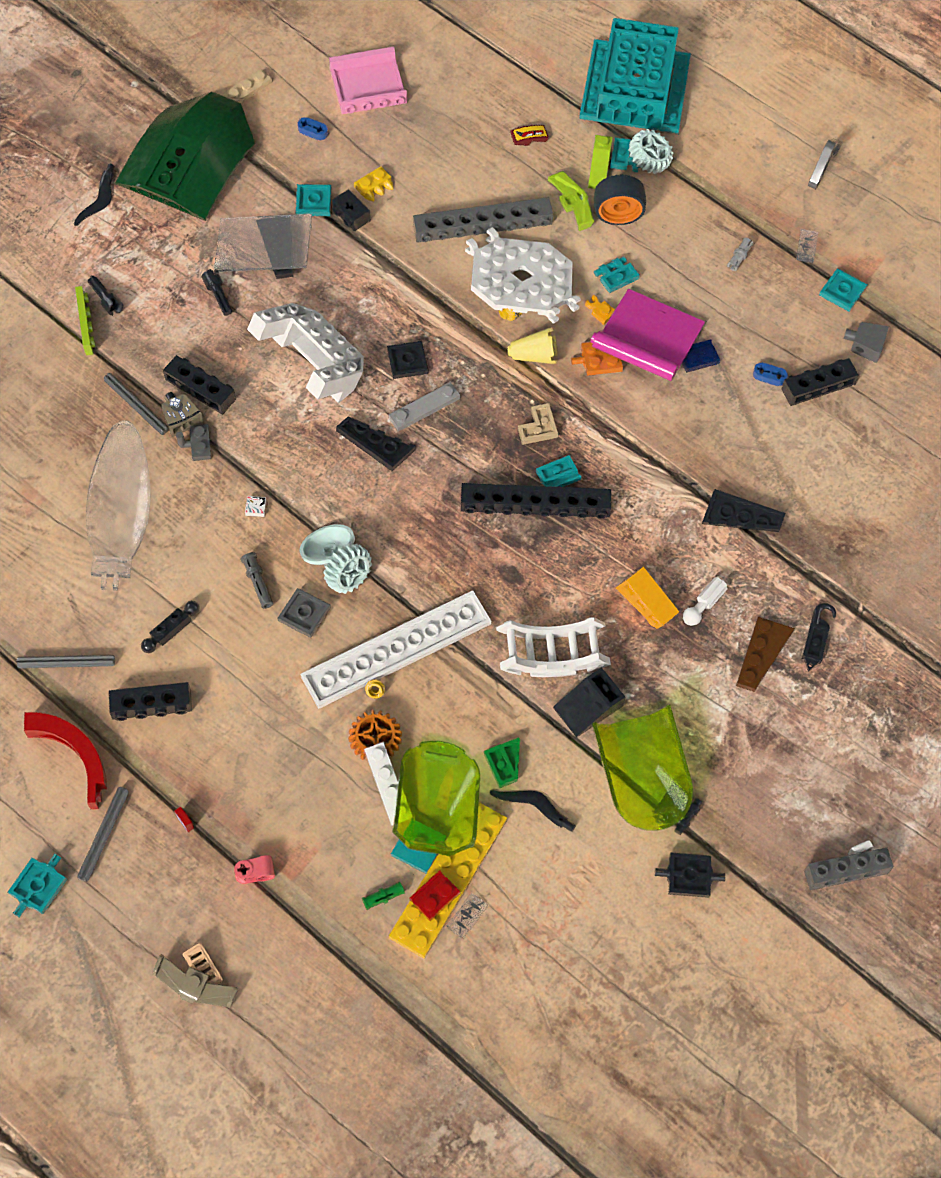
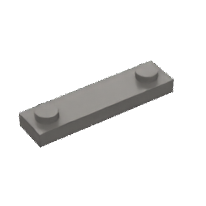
[389,382,460,432]

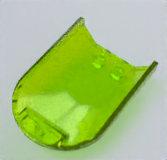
[592,705,693,831]
[392,741,480,856]

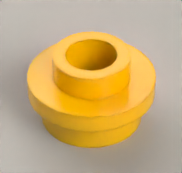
[365,679,385,699]

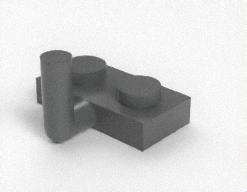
[176,424,211,461]

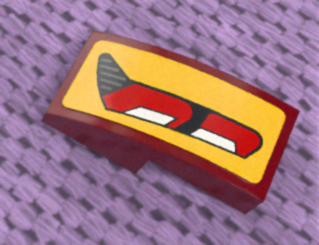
[510,125,549,146]

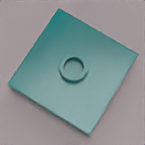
[296,184,332,216]
[819,268,867,312]
[391,819,446,874]

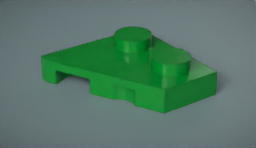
[484,737,520,789]

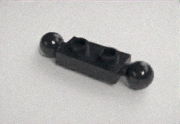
[141,600,200,654]

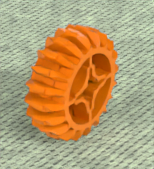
[348,710,402,760]

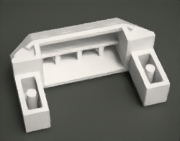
[247,303,363,402]

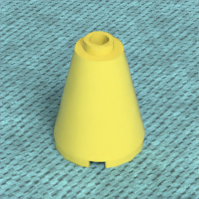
[508,328,558,364]

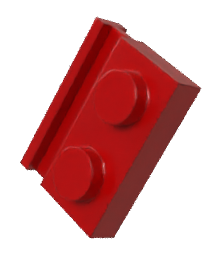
[409,870,460,921]

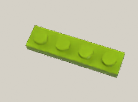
[75,286,95,356]

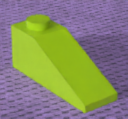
[588,135,612,189]

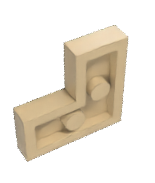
[518,403,558,445]

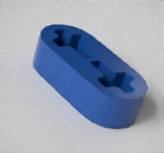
[298,117,328,140]
[753,363,788,386]

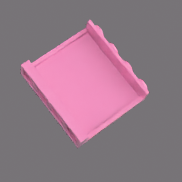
[329,47,407,114]

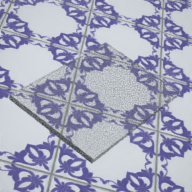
[214,214,312,272]

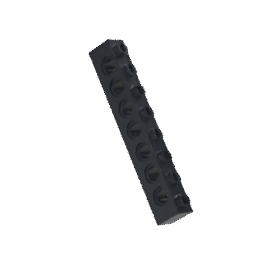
[461,483,611,519]

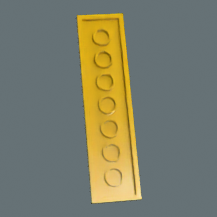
[388,798,507,959]

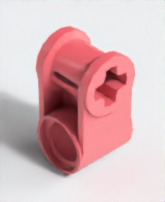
[234,855,275,884]

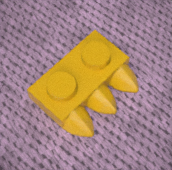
[354,166,393,201]

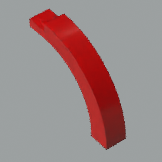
[24,712,107,810]

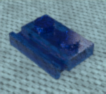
[682,339,720,373]

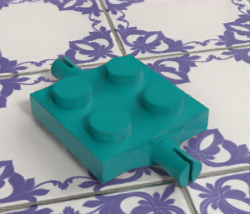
[8,854,67,918]

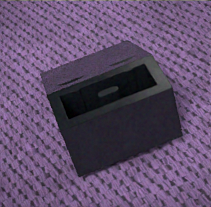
[553,667,626,738]

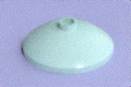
[300,524,355,565]

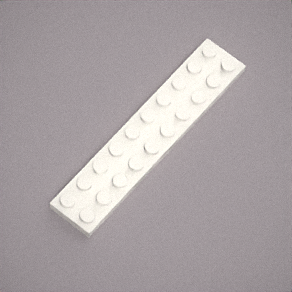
[300,591,491,709]

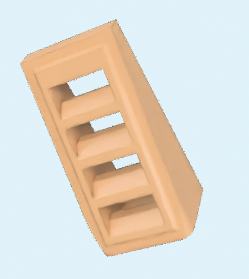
[183,943,223,984]

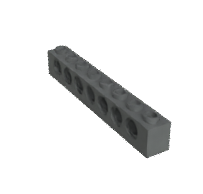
[413,197,553,243]

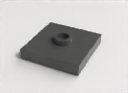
[277,588,331,638]

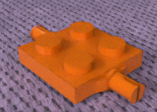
[571,342,623,376]

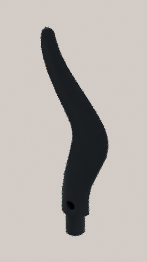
[74,164,115,226]
[490,790,576,832]

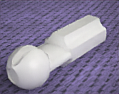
[683,577,728,626]

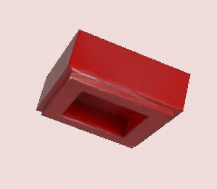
[174,807,194,833]

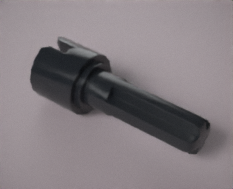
[201,269,233,316]
[88,275,124,316]

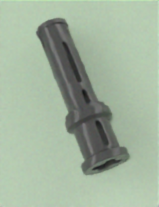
[240,552,273,609]

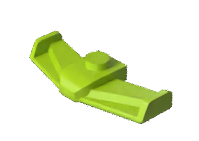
[548,171,594,231]

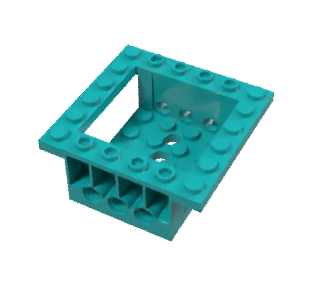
[579,18,691,134]

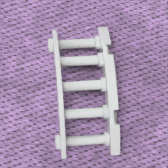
[496,617,611,677]

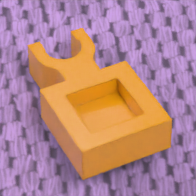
[585,295,615,325]

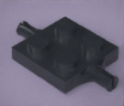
[654,852,726,898]

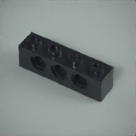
[163,355,236,415]
[781,358,859,406]
[109,682,192,721]

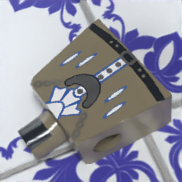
[161,392,203,437]

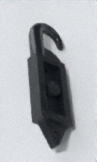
[801,603,837,672]

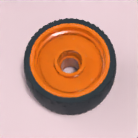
[594,175,646,225]

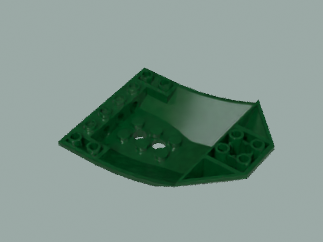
[115,91,256,221]

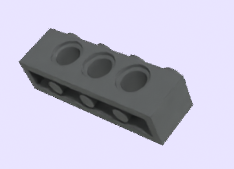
[804,848,894,890]

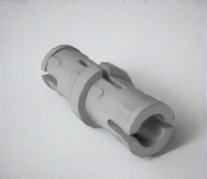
[727,238,753,271]

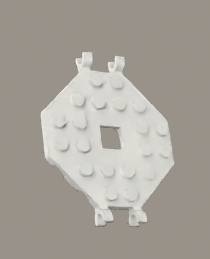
[465,227,581,324]

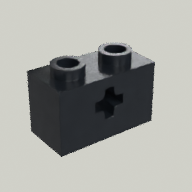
[332,189,371,232]

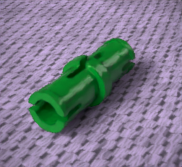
[362,881,405,910]

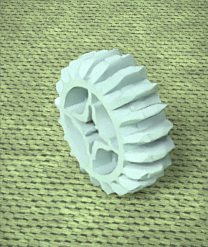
[628,129,673,174]
[323,543,372,593]

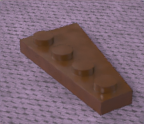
[736,617,795,692]

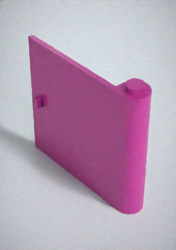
[591,289,705,381]

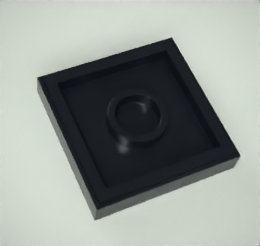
[387,341,428,379]

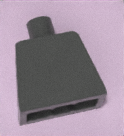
[843,322,889,363]

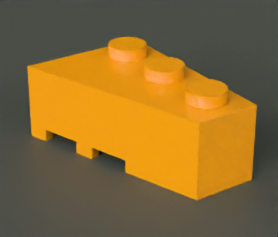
[615,566,679,629]

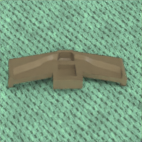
[153,954,239,1008]

